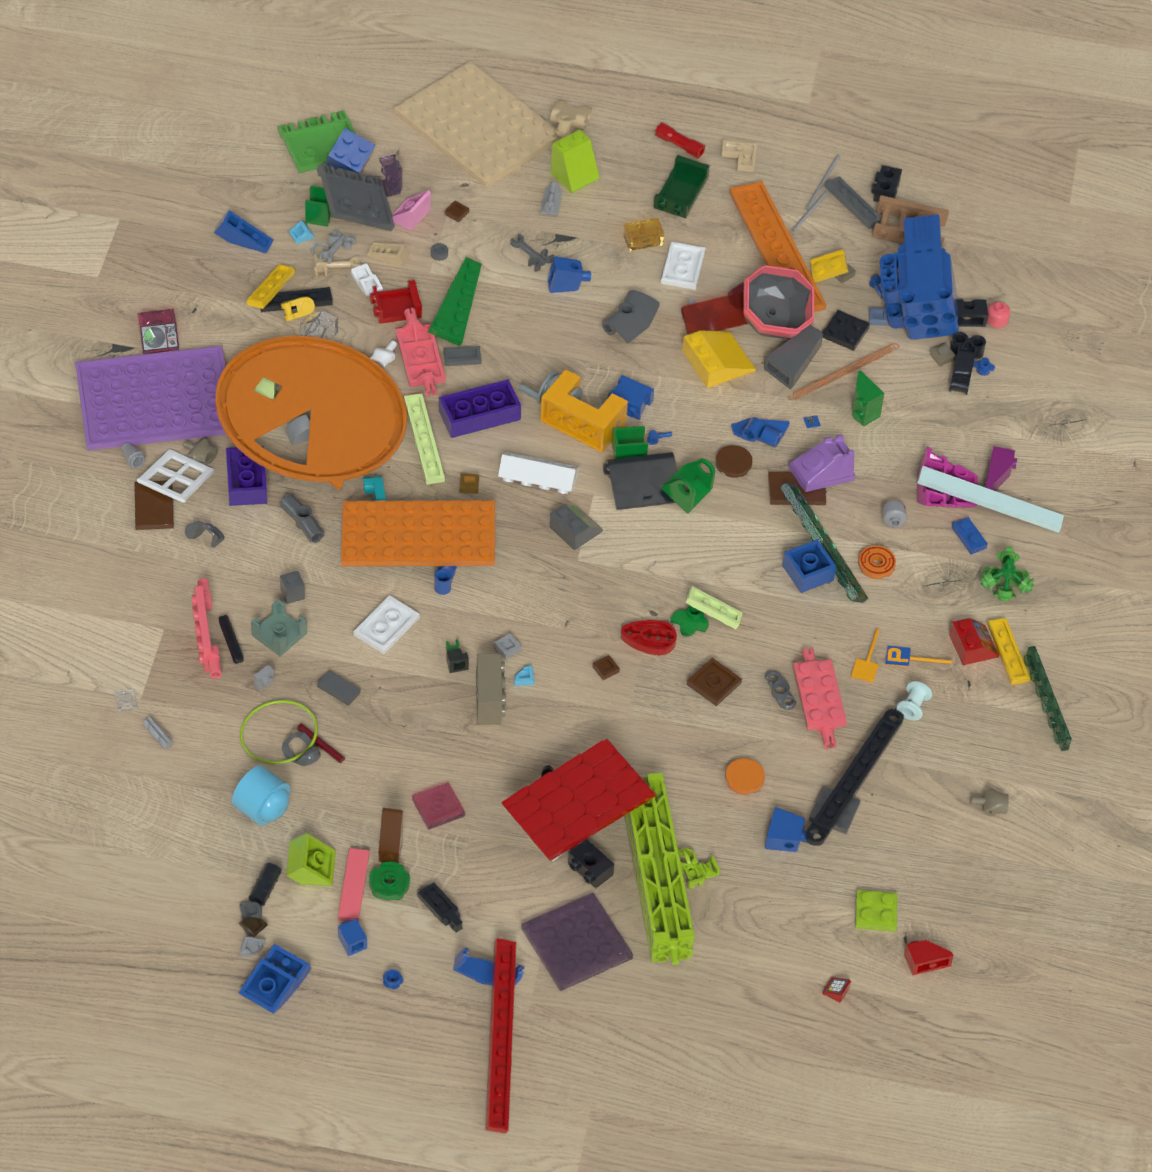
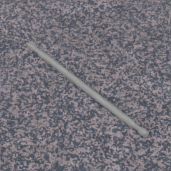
[806,155,840,211]
[792,189,830,232]

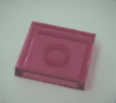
[412,782,465,830]

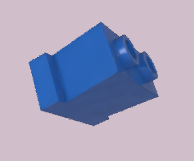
[608,375,654,420]

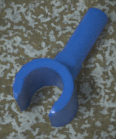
[869,274,883,299]
[647,430,672,445]

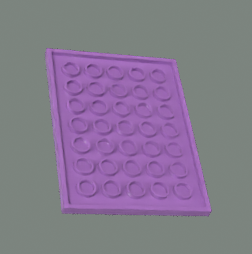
[75,346,226,451]

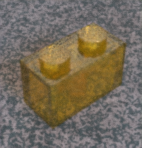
[623,218,664,251]

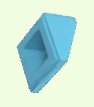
[288,220,315,244]

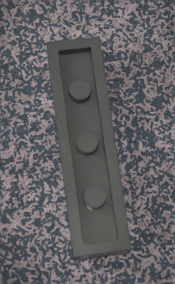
[825,176,881,229]

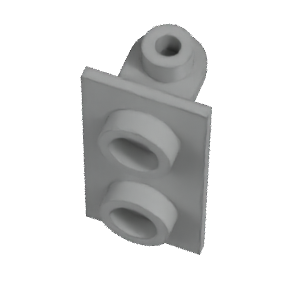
[540,181,563,216]

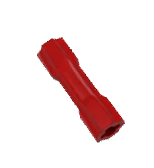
[655,122,706,159]

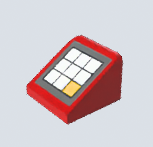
[822,977,851,1003]

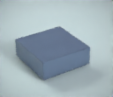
[868,308,888,326]

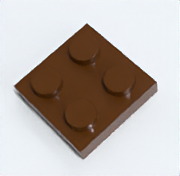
[687,658,742,707]

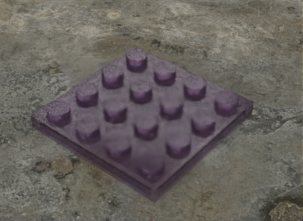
[521,893,633,991]

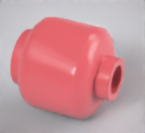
[987,302,1011,328]

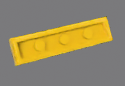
[246,264,295,309]
[987,617,1030,685]

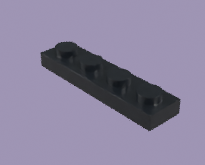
[260,287,333,313]

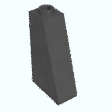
[764,325,823,389]

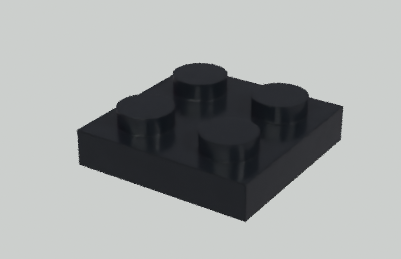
[822,310,870,351]

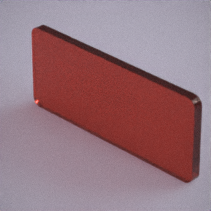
[681,292,748,335]

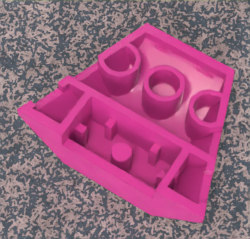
[917,446,978,508]

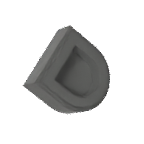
[239,902,262,920]

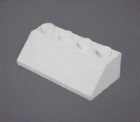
[498,452,580,494]

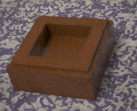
[445,201,469,223]
[593,655,620,680]

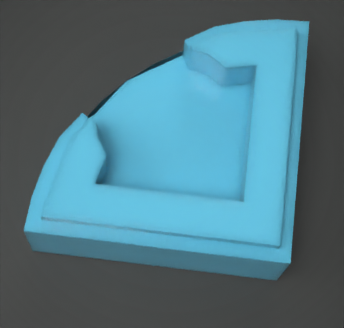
[514,665,534,686]

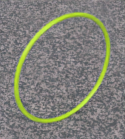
[240,700,318,764]

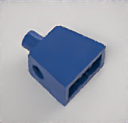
[547,256,591,293]
[765,807,814,852]

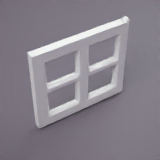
[137,449,214,503]

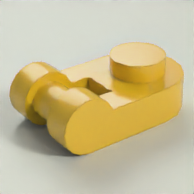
[281,296,315,321]

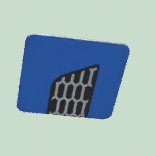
[803,415,821,428]

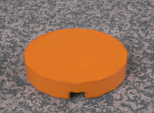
[725,758,765,795]

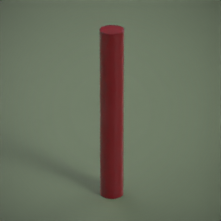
[297,723,345,764]

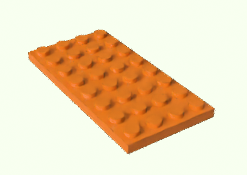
[341,500,495,566]

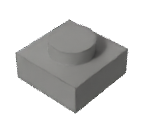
[494,634,521,659]
[254,665,274,692]

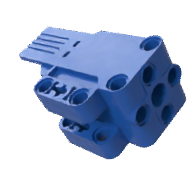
[880,214,959,340]

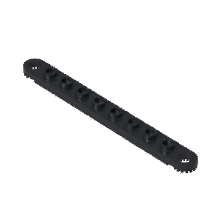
[805,708,904,846]

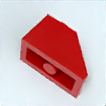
[904,940,954,976]

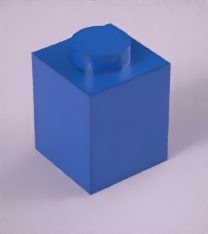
[338,919,367,956]

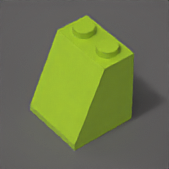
[551,129,599,193]

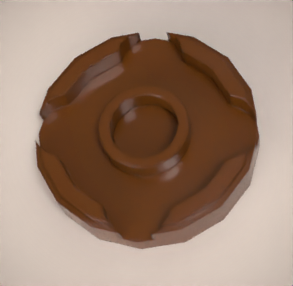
[716,445,753,478]

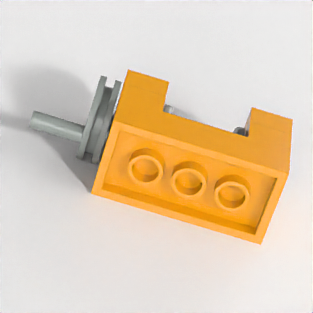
[519,369,628,453]

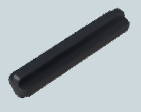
[218,615,244,664]

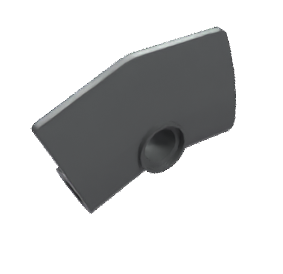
[602,290,660,343]

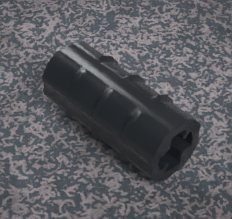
[249,863,281,906]

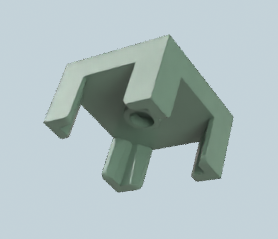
[251,599,307,656]

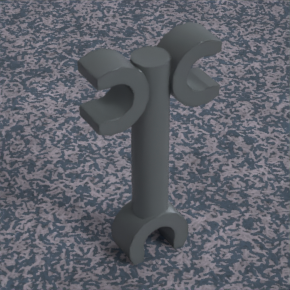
[511,234,554,272]

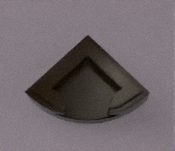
[239,918,268,937]

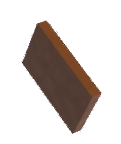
[768,472,826,505]
[134,480,174,530]

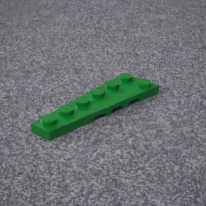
[427,257,482,346]

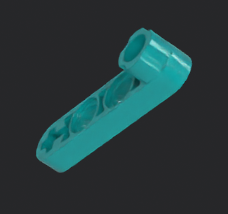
[363,476,386,501]

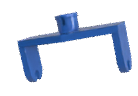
[453,947,524,986]

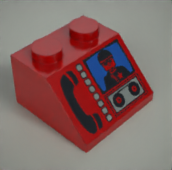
[949,618,999,665]

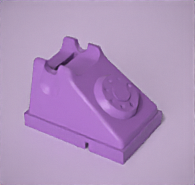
[788,434,856,492]

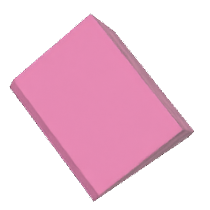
[391,190,431,231]

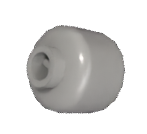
[882,500,907,528]

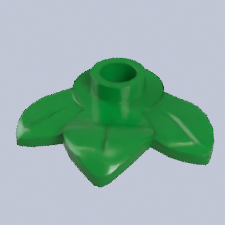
[670,606,709,637]

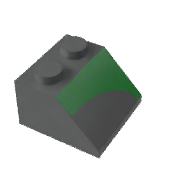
[550,504,603,550]

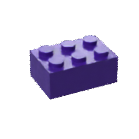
[226,446,267,506]

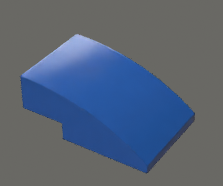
[239,944,312,1014]

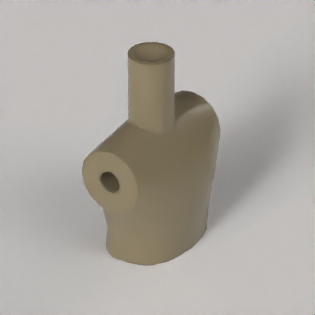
[183,438,218,464]
[970,789,1009,816]

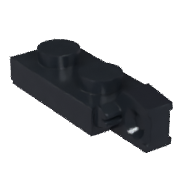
[417,882,463,933]

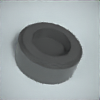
[431,243,448,261]

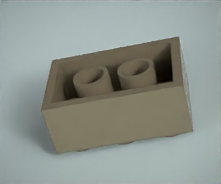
[476,654,506,725]

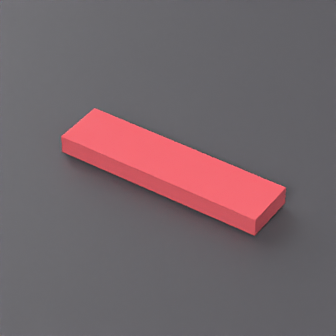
[338,848,370,922]

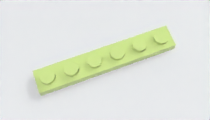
[404,394,445,485]

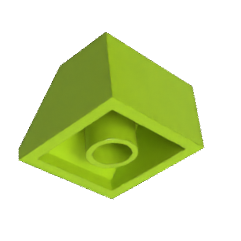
[286,833,336,886]

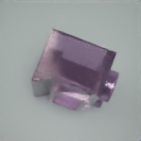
[379,154,402,197]

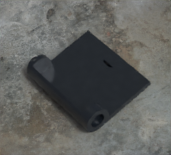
[603,452,677,510]

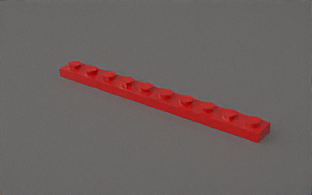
[485,938,516,1134]

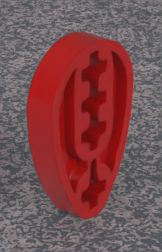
[621,620,677,656]

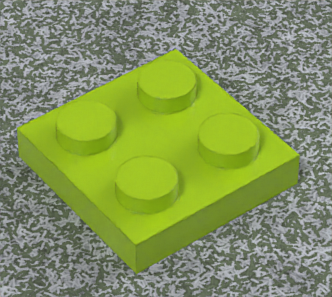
[855,890,898,932]

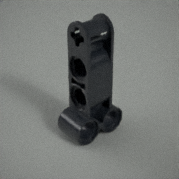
[949,332,986,395]

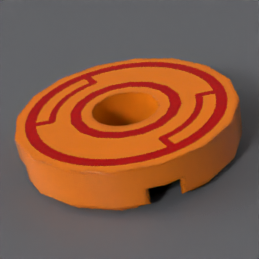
[858,545,896,579]

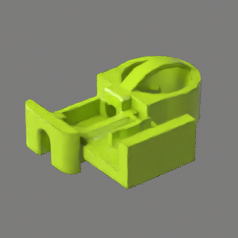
[678,848,720,889]

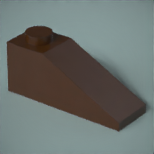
[379,807,403,863]

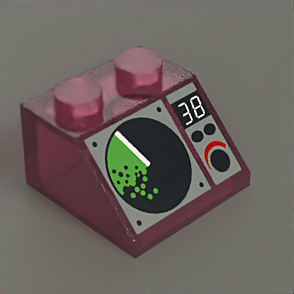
[137,309,179,354]

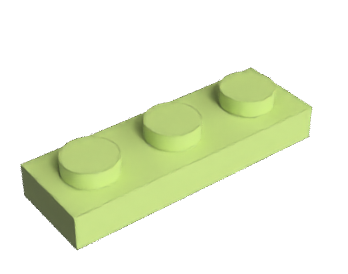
[685,586,743,629]

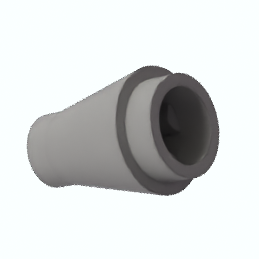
[121,443,145,468]

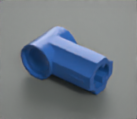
[434,566,457,595]

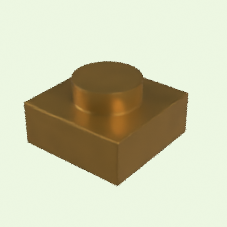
[459,473,479,494]

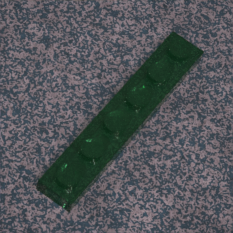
[1024,646,1072,751]

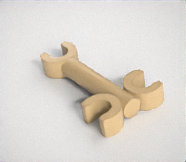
[314,253,360,277]

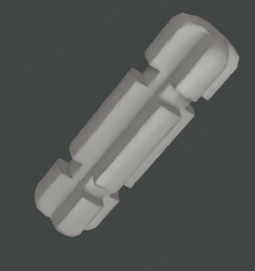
[143,717,172,749]

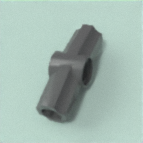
[280,494,324,543]

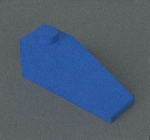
[214,210,274,253]

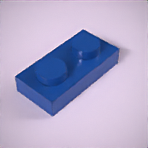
[952,517,988,555]

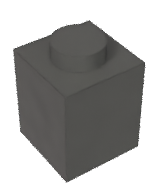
[280,571,305,604]

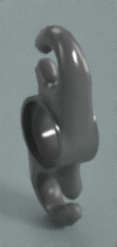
[765,671,797,710]

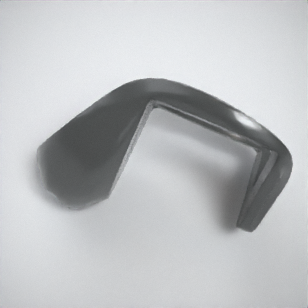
[185,521,225,548]
[282,732,321,766]

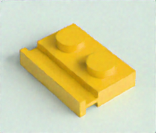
[810,249,849,283]

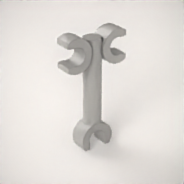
[319,230,356,264]

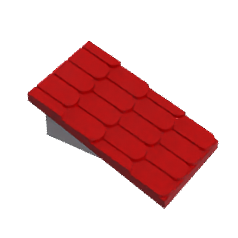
[501,739,657,862]

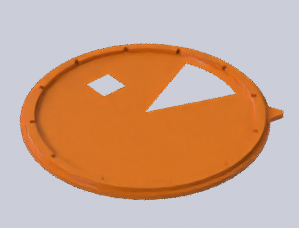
[215,336,407,490]

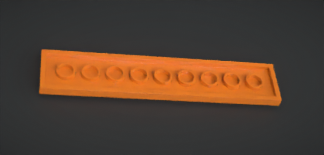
[729,181,826,312]

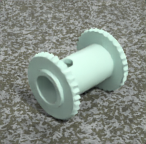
[897,681,932,721]

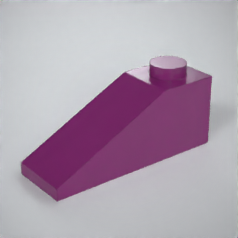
[985,446,1018,491]

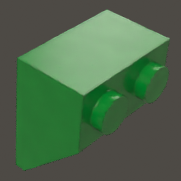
[852,370,884,427]

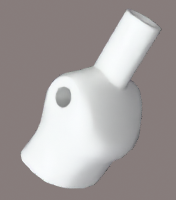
[370,341,397,369]

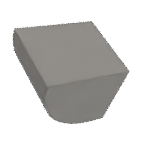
[286,414,310,446]

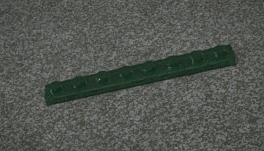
[781,483,868,603]

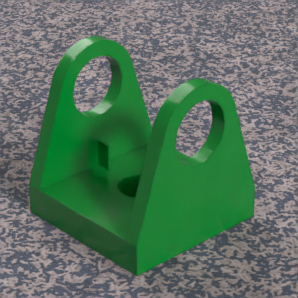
[661,458,716,514]

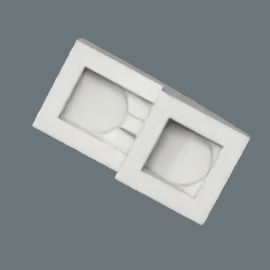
[350,263,383,296]

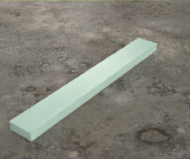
[917,466,1064,533]

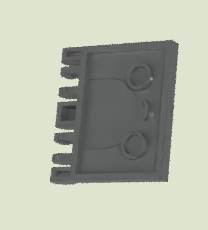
[317,164,395,231]

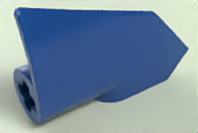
[731,417,789,448]

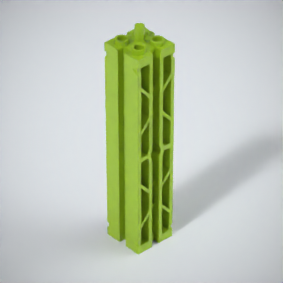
[624,772,695,965]

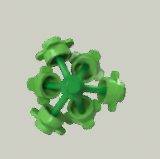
[980,546,1034,602]

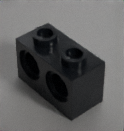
[871,165,902,202]

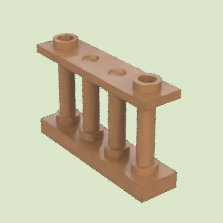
[872,195,949,246]

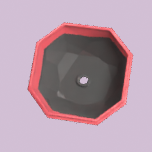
[744,265,814,339]

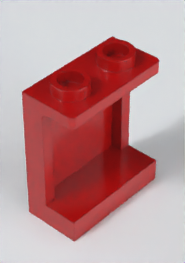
[369,280,422,324]

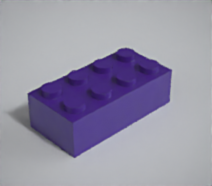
[439,379,521,438]

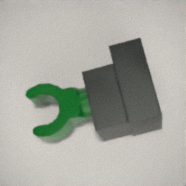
[446,639,469,673]

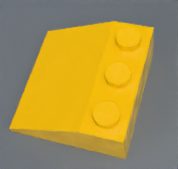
[682,331,756,388]

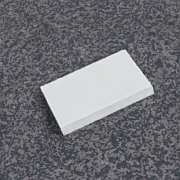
[661,241,706,290]
[353,595,420,654]

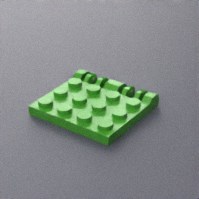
[278,110,356,173]

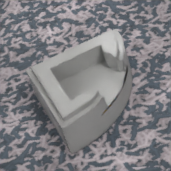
[240,936,265,957]

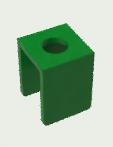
[305,186,331,227]
[611,426,648,459]

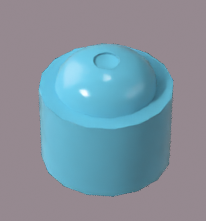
[232,765,290,826]

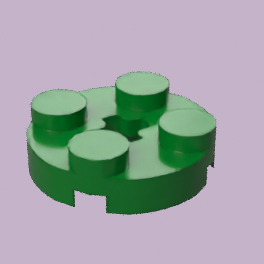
[369,862,410,901]

